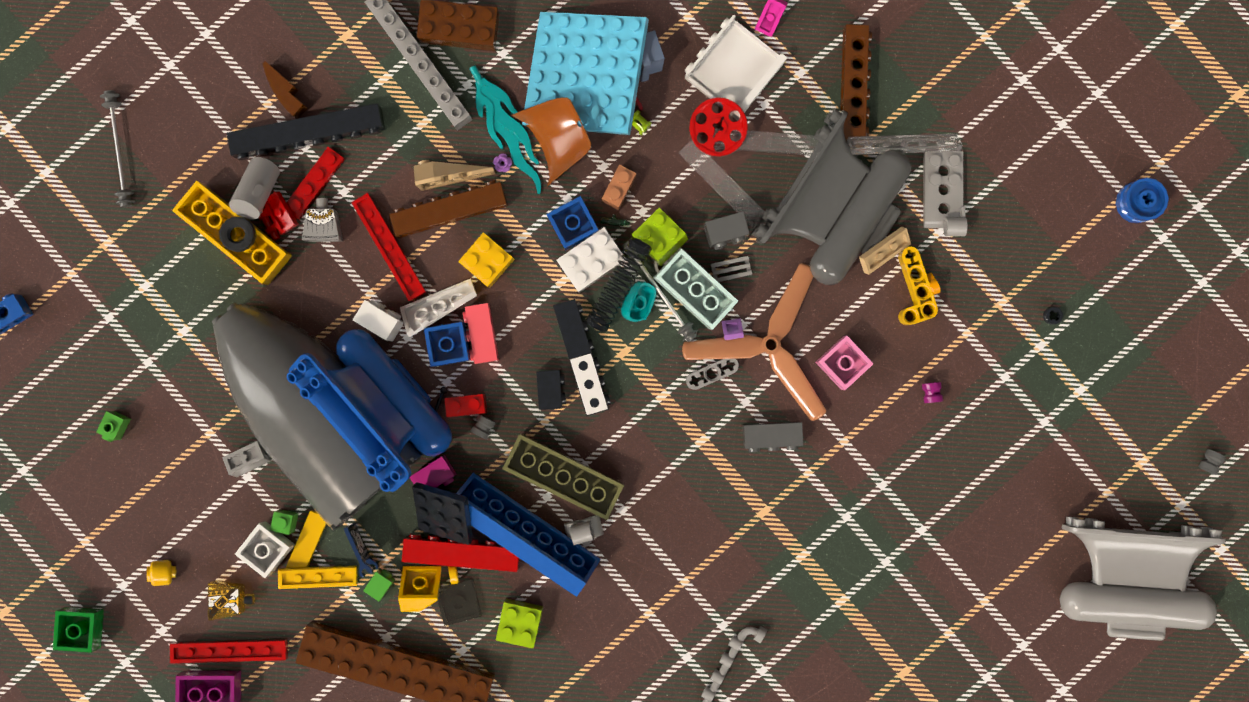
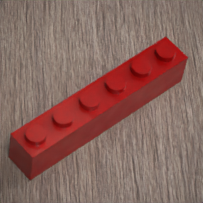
[402,534,520,572]

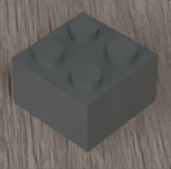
[703,212,750,250]

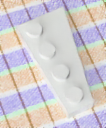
[400,278,477,338]

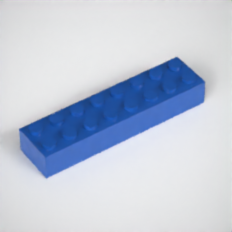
[456,473,601,597]

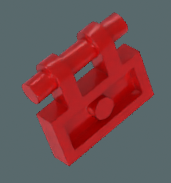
[259,191,299,241]

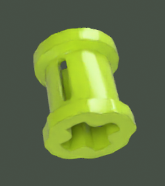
[632,110,652,136]

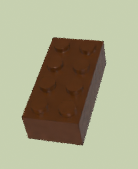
[417,0,500,51]

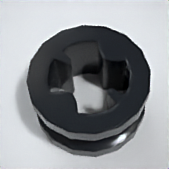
[1043,307,1063,325]

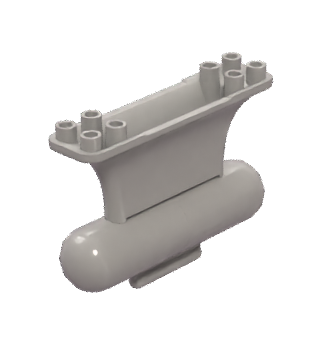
[1059,517,1226,641]

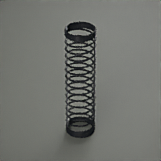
[586,237,652,332]

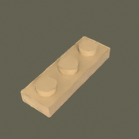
[859,227,911,275]

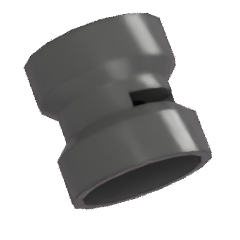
[470,414,496,440]
[1198,449,1226,475]

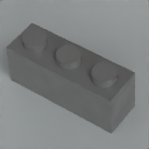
[742,422,803,452]

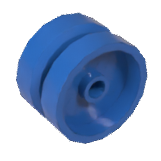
[1116,178,1169,223]

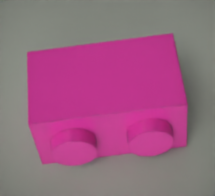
[410,455,457,488]

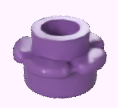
[493,154,512,172]

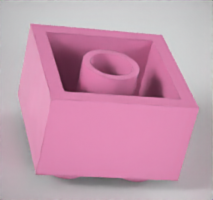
[816,336,873,390]

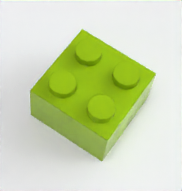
[632,208,688,266]
[496,598,543,649]

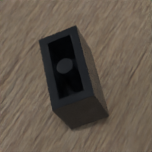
[536,370,566,410]

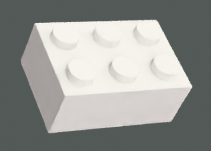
[557,227,625,293]

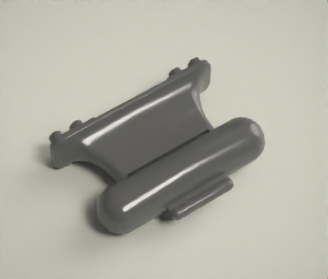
[751,109,911,285]

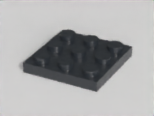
[412,482,473,545]

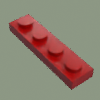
[286,147,345,220]

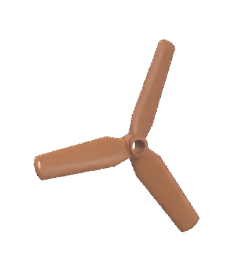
[682,263,826,421]

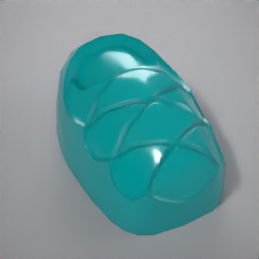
[621,281,656,322]

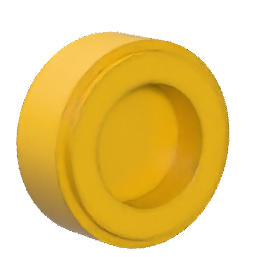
[448,566,459,585]

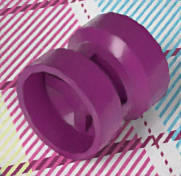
[922,382,943,403]

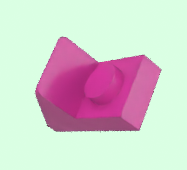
[755,0,788,37]

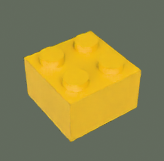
[458,232,515,288]

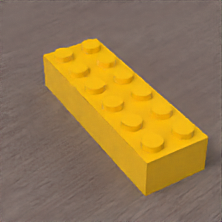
[172,181,292,285]

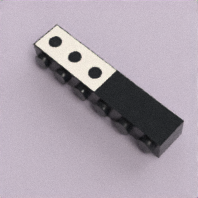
[553,299,611,416]

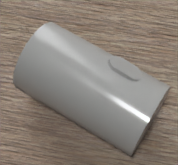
[229,157,280,219]

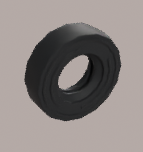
[219,217,256,252]

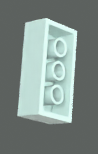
[653,249,738,330]

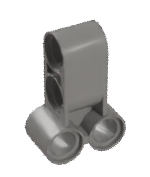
[564,515,604,545]

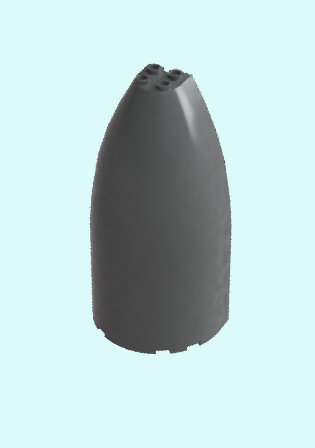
[212,302,424,531]

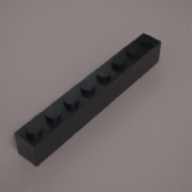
[226,103,385,160]

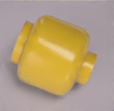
[147,560,176,586]

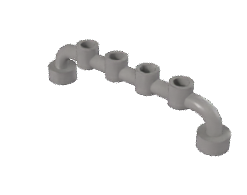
[701,626,767,702]

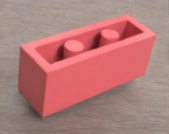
[463,303,499,364]

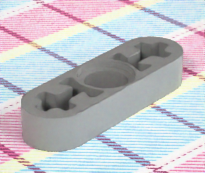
[686,359,739,390]

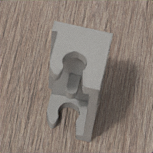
[222,441,272,477]

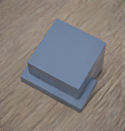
[640,31,665,82]

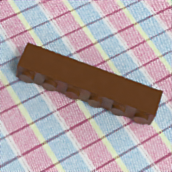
[389,180,508,238]

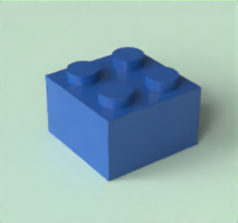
[546,196,599,251]
[424,322,471,367]

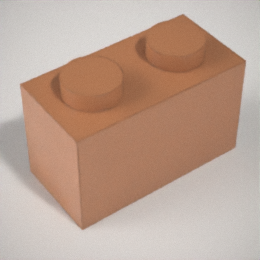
[602,165,636,210]

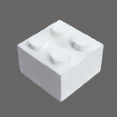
[353,300,404,341]
[235,521,295,578]

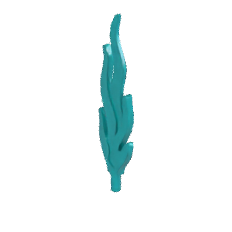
[469,65,541,194]

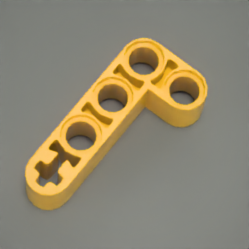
[898,246,938,325]

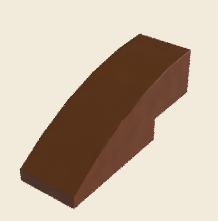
[263,61,308,119]

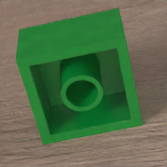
[53,607,104,653]

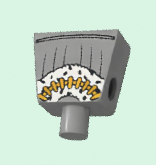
[302,198,343,242]

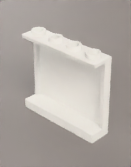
[685,15,788,121]

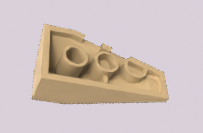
[414,160,496,191]

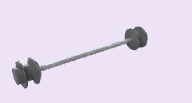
[100,90,136,208]
[621,242,698,342]

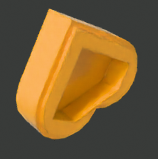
[926,273,940,295]

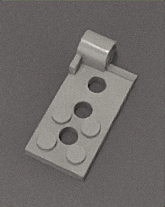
[923,151,967,236]

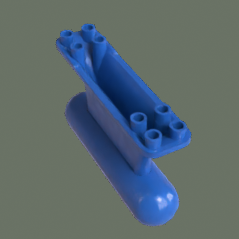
[287,329,452,492]

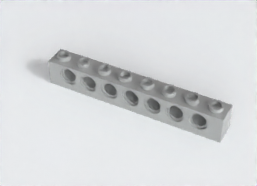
[365,0,472,131]

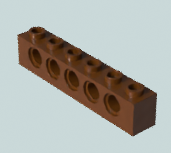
[840,24,872,143]

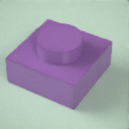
[722,318,744,340]

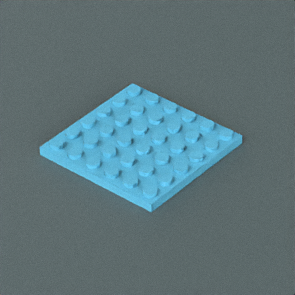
[522,12,649,135]

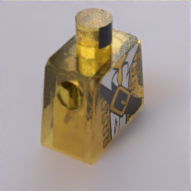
[208,580,255,620]

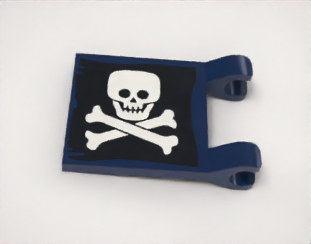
[343,523,379,578]

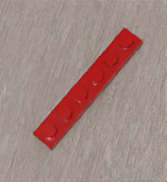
[351,193,426,302]
[170,639,288,663]

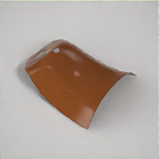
[512,97,591,187]

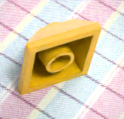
[398,566,442,612]

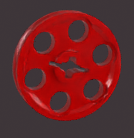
[689,98,748,156]

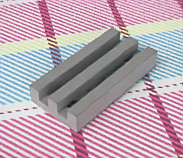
[710,256,752,282]

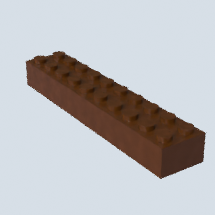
[295,621,495,702]

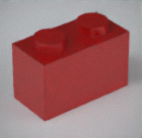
[444,394,487,417]

